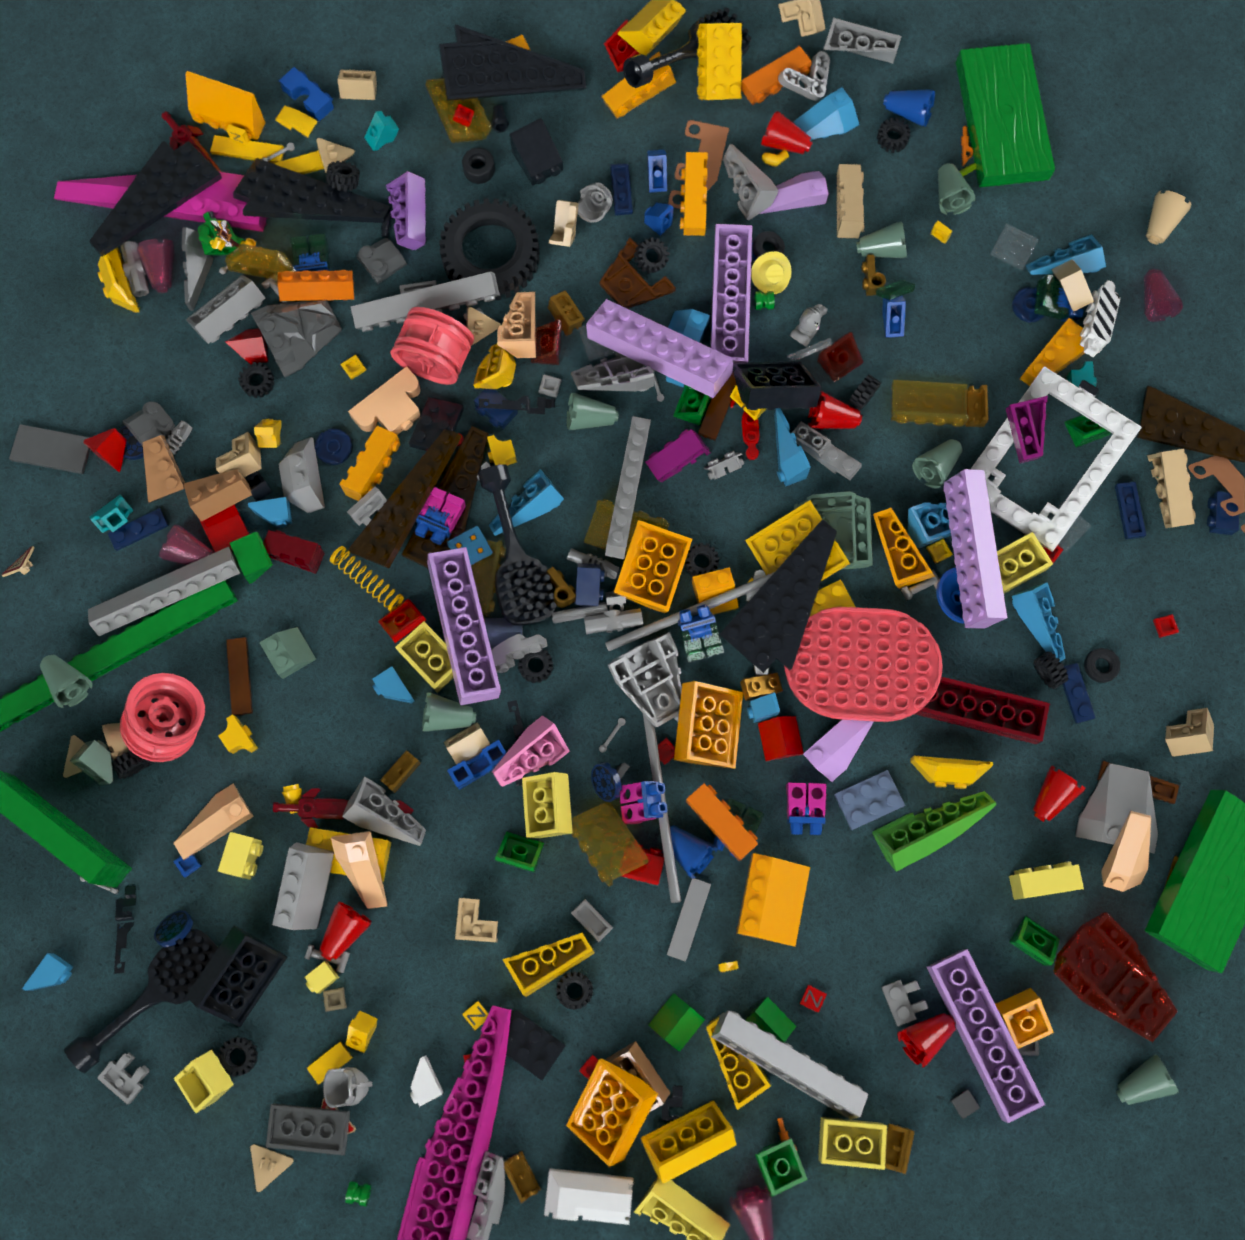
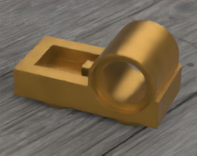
[862,255,886,296]
[547,567,576,608]
[740,673,783,701]

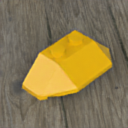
[97,247,140,313]
[473,344,516,389]
[911,756,993,789]

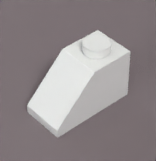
[410,1056,444,1107]

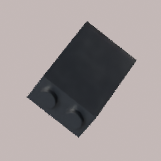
[509,118,563,186]

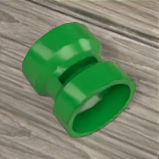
[754,291,774,310]
[345,1181,371,1207]

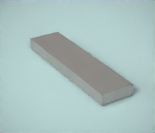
[667,878,711,962]

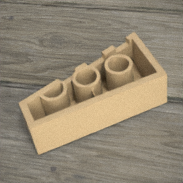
[837,164,864,238]
[1147,449,1196,528]

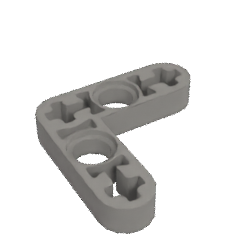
[778,51,830,101]

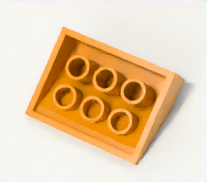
[186,71,266,141]
[613,520,692,613]
[674,681,743,769]
[736,853,810,947]
[566,1058,658,1167]

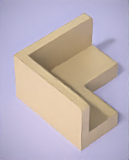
[779,0,825,37]
[549,200,579,247]
[1052,259,1094,311]
[216,432,262,477]
[1165,708,1214,756]
[455,898,498,943]

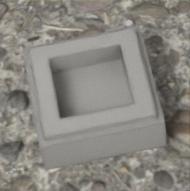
[539,375,561,397]

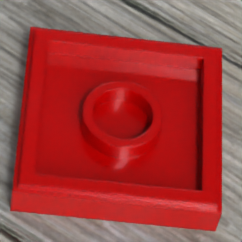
[378,599,426,643]

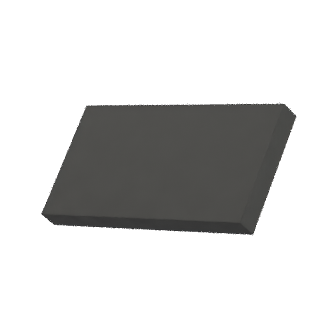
[9,424,91,474]
[266,1103,350,1155]

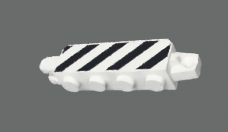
[1080,280,1120,357]

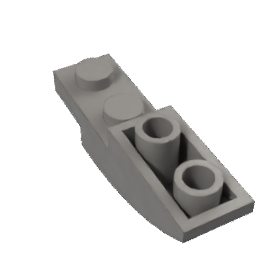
[792,421,862,480]
[491,634,548,673]
[467,1151,505,1240]

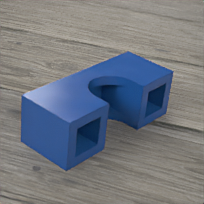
[279,67,334,122]
[447,740,506,790]

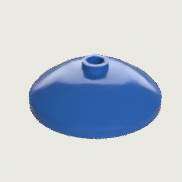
[936,568,965,624]

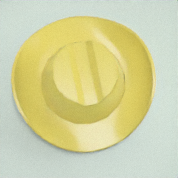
[751,252,791,294]

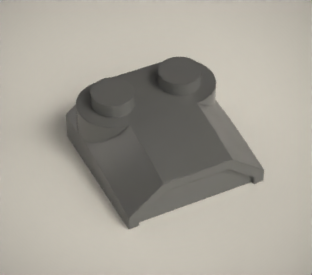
[356,238,407,284]
[122,402,175,446]

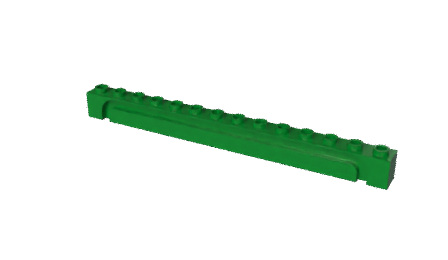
[0,580,238,732]

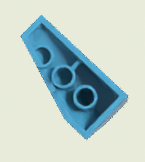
[666,309,710,387]
[774,408,811,486]
[908,502,951,549]
[1012,582,1065,662]

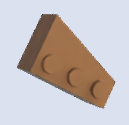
[142,435,185,503]
[184,469,252,521]
[605,1041,670,1112]

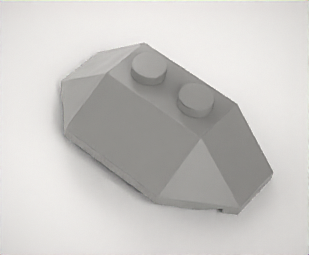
[279,437,325,513]

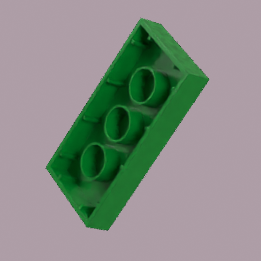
[956,43,1055,187]
[0,771,132,888]
[1144,790,1245,973]

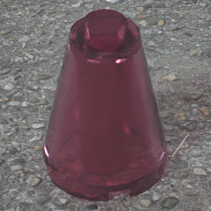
[136,239,174,293]
[1144,269,1183,322]
[159,524,215,565]
[730,1186,774,1240]

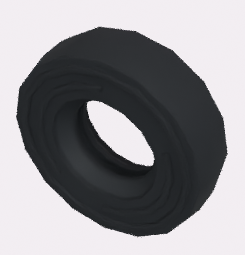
[752,231,785,258]
[1084,648,1120,683]

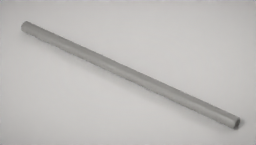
[605,572,775,651]
[643,714,681,903]

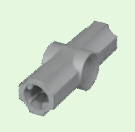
[120,241,149,297]
[584,608,643,634]

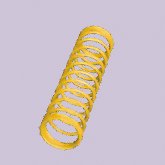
[330,546,404,612]

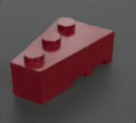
[263,530,325,574]

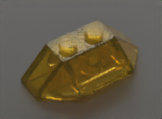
[225,244,296,281]

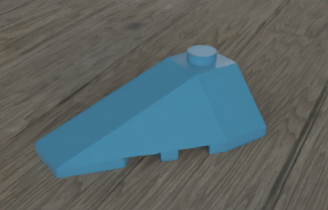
[793,87,859,141]
[1026,235,1106,275]
[489,469,564,536]

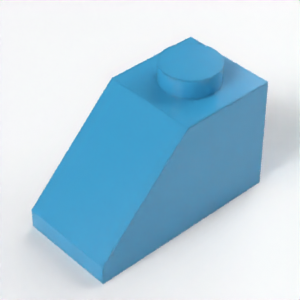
[248,497,292,528]
[372,666,414,703]
[747,693,780,723]
[22,953,73,991]

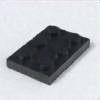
[409,397,464,451]
[506,1010,566,1080]

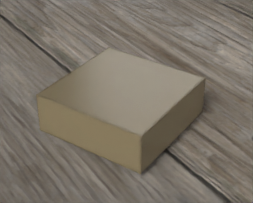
[323,987,347,1012]

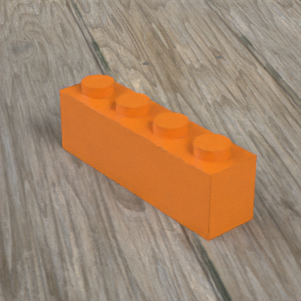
[741,46,812,105]
[277,270,354,301]
[686,784,758,861]

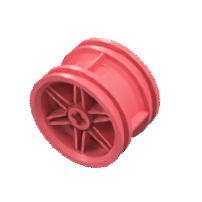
[391,307,475,385]
[120,673,205,762]

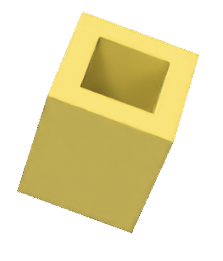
[305,961,340,993]

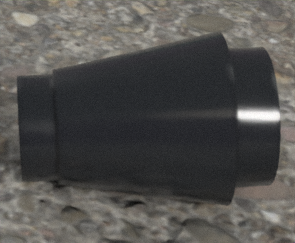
[491,105,509,133]

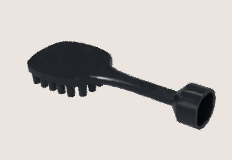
[623,8,751,88]
[478,464,557,625]
[64,929,218,1074]

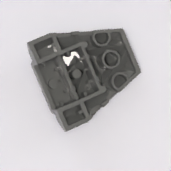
[251,300,342,377]

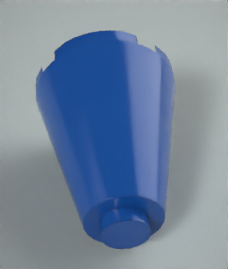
[883,89,935,127]
[670,825,717,879]

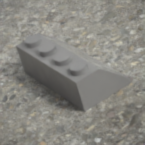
[186,275,265,344]
[272,842,334,930]

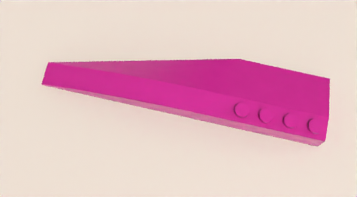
[54,172,267,232]
[397,1006,511,1240]

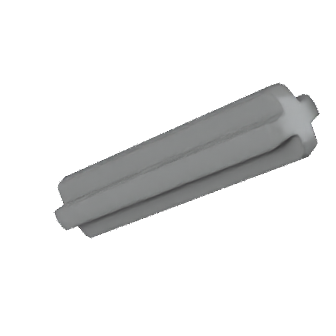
[552,602,608,624]

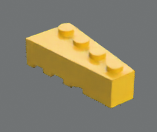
[502,933,595,997]
[706,1012,771,1110]

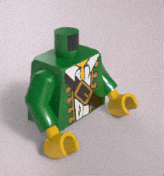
[198,211,256,255]

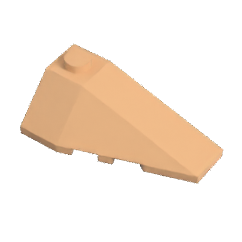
[497,292,536,358]
[174,784,254,860]
[1102,811,1151,892]
[331,831,388,909]

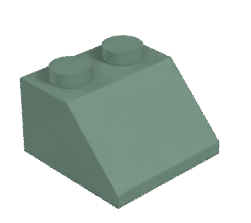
[259,627,316,679]
[70,740,113,785]

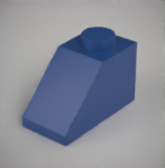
[647,150,667,192]
[644,203,674,236]
[882,294,906,337]

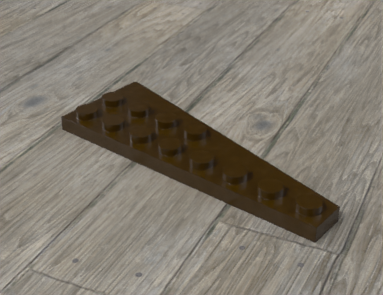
[1137,386,1245,463]
[401,426,489,569]
[348,429,462,569]

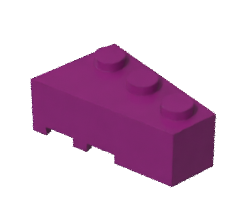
[1006,396,1048,464]
[646,429,711,483]

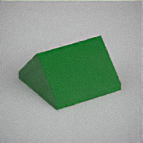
[673,385,711,426]
[1064,415,1111,447]
[230,532,273,584]
[495,832,544,873]
[1009,916,1060,966]
[648,993,705,1052]
[745,997,796,1042]
[755,1138,808,1196]

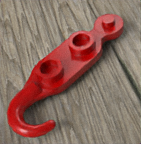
[730,399,760,460]

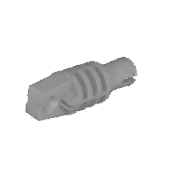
[166,421,193,456]
[567,548,619,579]

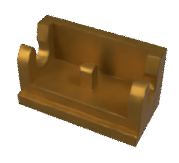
[548,290,585,336]
[964,385,988,427]
[380,750,421,793]
[885,1124,915,1174]
[503,1151,541,1203]

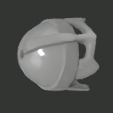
[578,182,612,222]
[323,1067,372,1108]

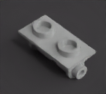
[704,451,744,480]

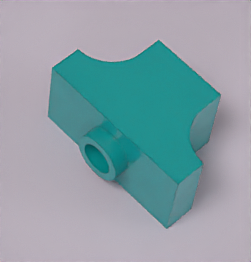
[364,111,399,151]
[1066,361,1097,388]
[89,494,134,533]

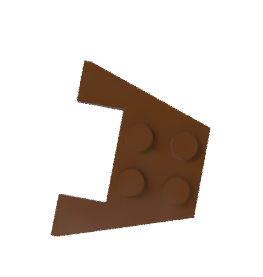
[600,238,676,309]

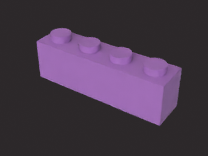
[386,171,426,250]

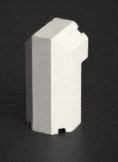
[544,1168,633,1225]

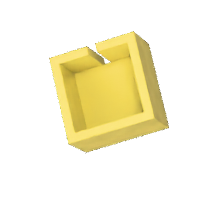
[218,832,263,880]
[174,1050,234,1113]

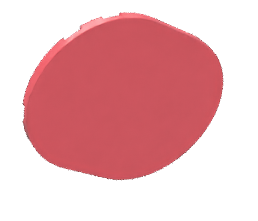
[784,607,943,722]

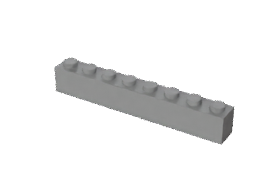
[351,272,500,332]
[605,416,651,559]
[88,547,240,636]
[711,1011,868,1120]

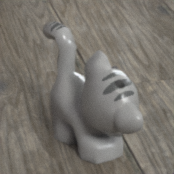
[789,304,828,347]

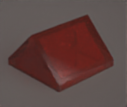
[531,320,562,365]
[817,332,864,383]

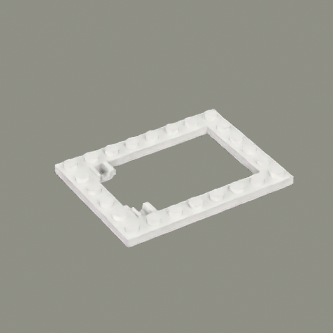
[971,366,1142,552]

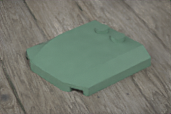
[794,491,873,570]

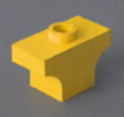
[254,419,282,448]
[487,435,517,466]
[218,714,258,754]
[346,1011,378,1053]

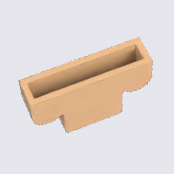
[348,366,421,435]

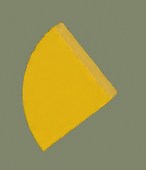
[718,961,738,972]

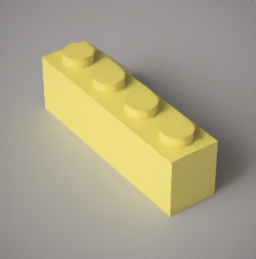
[634,1177,730,1240]

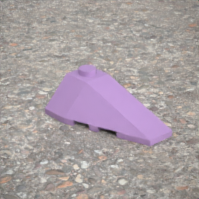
[759,171,828,214]
[804,720,874,782]

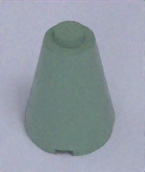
[938,164,976,215]
[856,221,907,258]
[567,393,618,430]
[912,439,963,488]
[40,655,92,708]
[422,692,476,732]
[1116,1054,1179,1105]

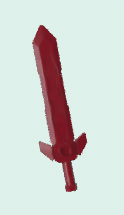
[161,111,222,172]
[273,788,413,828]

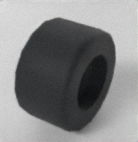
[462,147,495,184]

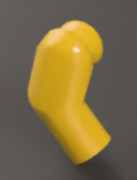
[762,150,789,167]

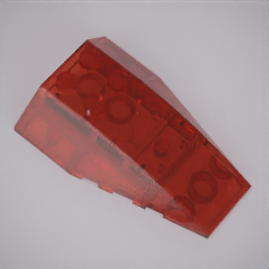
[1053,912,1178,1042]

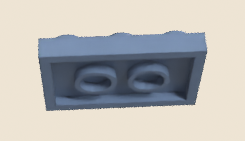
[834,770,905,830]

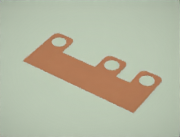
[668,120,729,208]
[1188,456,1245,533]

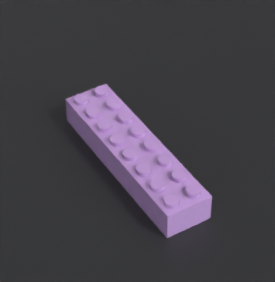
[710,224,752,363]
[586,299,733,398]
[944,469,1007,628]
[427,547,501,706]
[927,949,1045,1123]

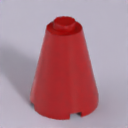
[761,111,813,154]
[808,391,862,429]
[1032,765,1086,822]
[320,901,372,961]
[898,1013,956,1067]

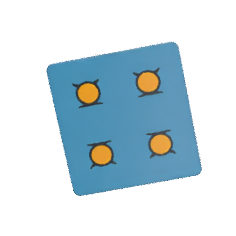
[447,526,493,565]

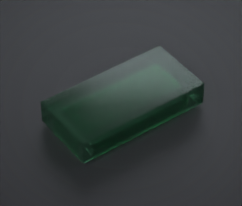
[876,280,915,300]

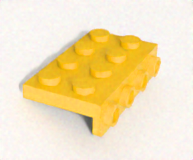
[697,23,742,100]

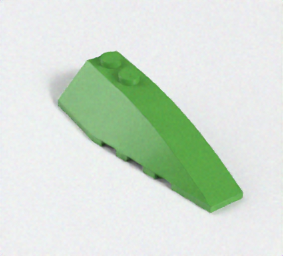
[872,791,996,871]

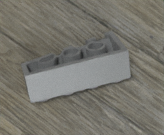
[824,18,901,64]

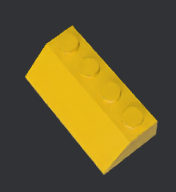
[618,0,686,56]
[306,828,391,882]
[641,1100,736,1183]

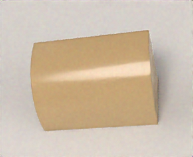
[338,70,377,100]
[444,722,491,765]

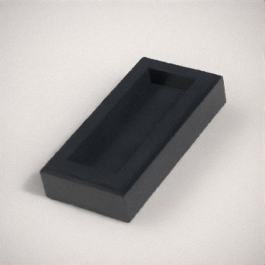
[1079,380,1099,399]

